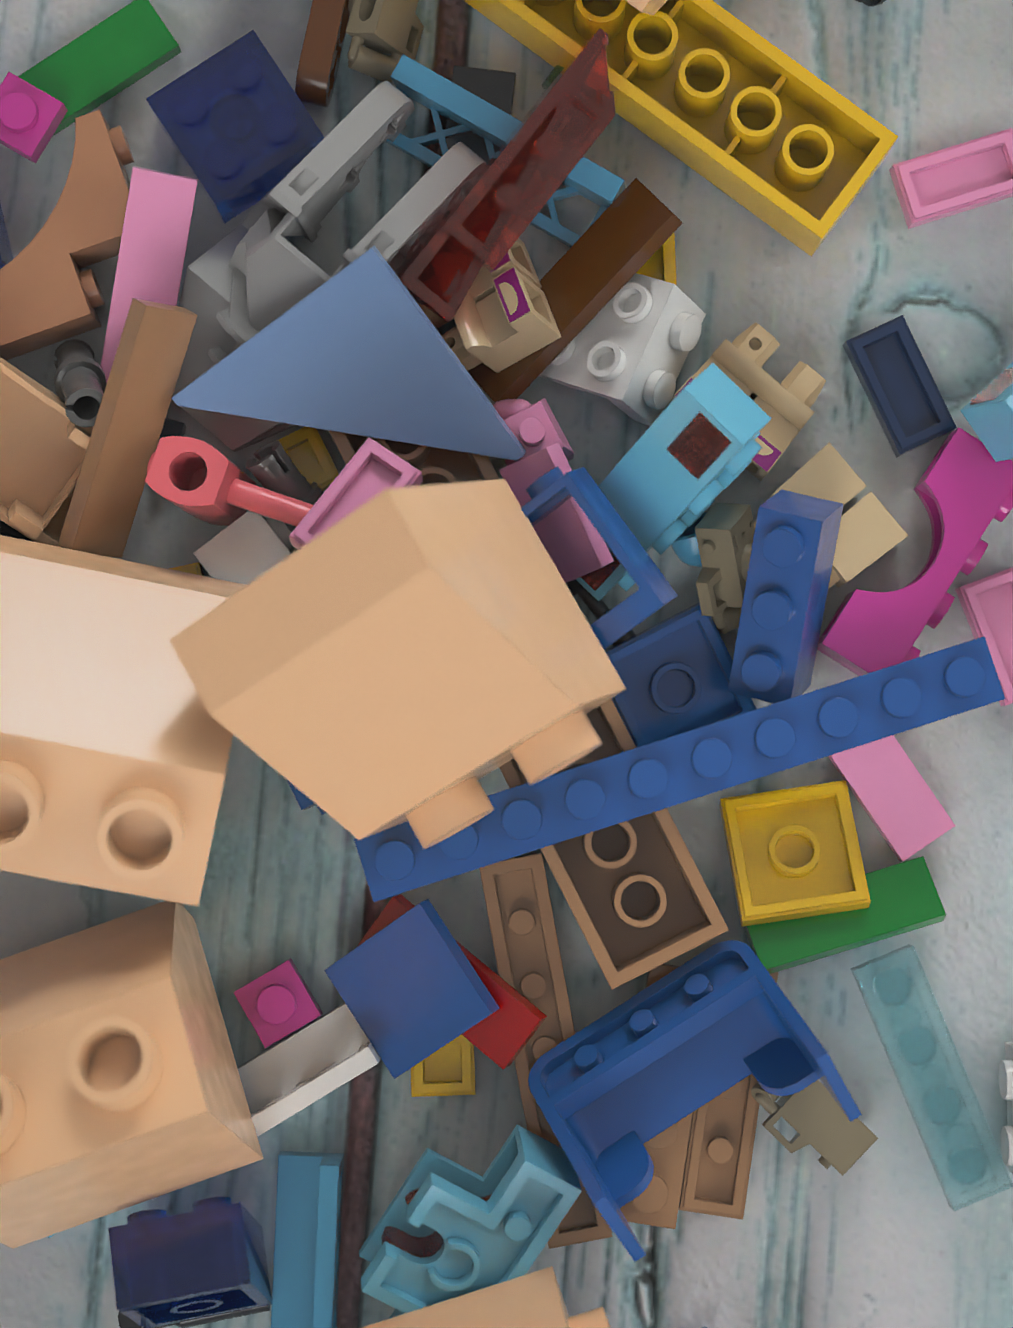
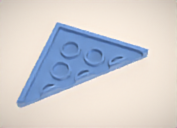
[172,245,526,461]

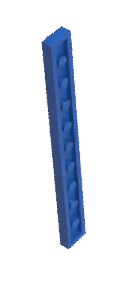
[354,636,1005,902]

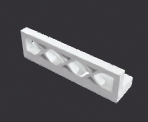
[151,1003,381,1201]

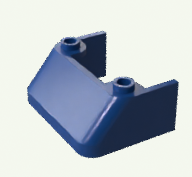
[528,940,862,1262]

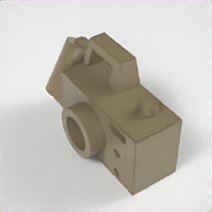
[345,0,424,83]
[695,503,755,634]
[751,1080,878,1176]

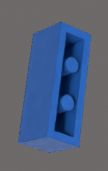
[728,489,844,704]

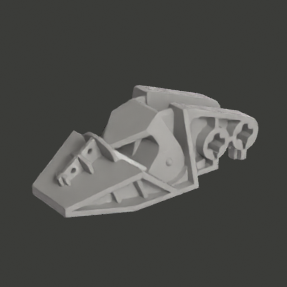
[172,80,486,452]

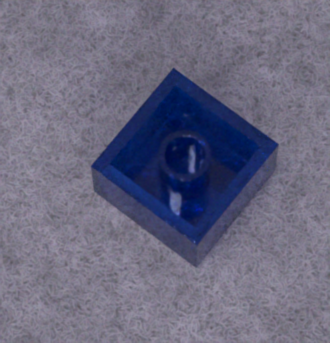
[146,30,324,223]
[108,1197,273,1328]

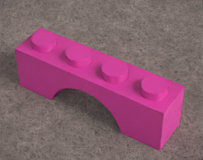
[817,427,1013,676]

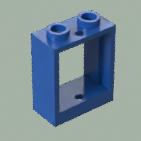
[521,467,678,650]

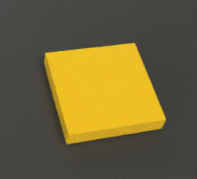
[719,780,871,927]

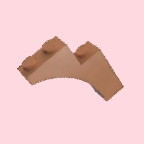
[0,109,134,361]

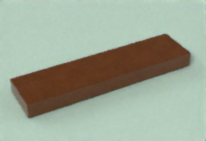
[468,178,683,402]

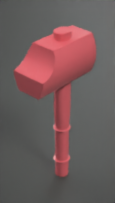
[145,436,314,527]

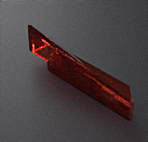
[397,28,616,322]

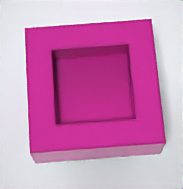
[0,72,68,164]
[233,958,323,1048]

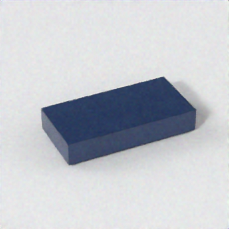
[843,315,957,458]

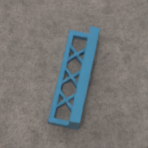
[386,54,626,247]
[271,1151,344,1328]

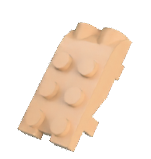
[0,357,94,547]

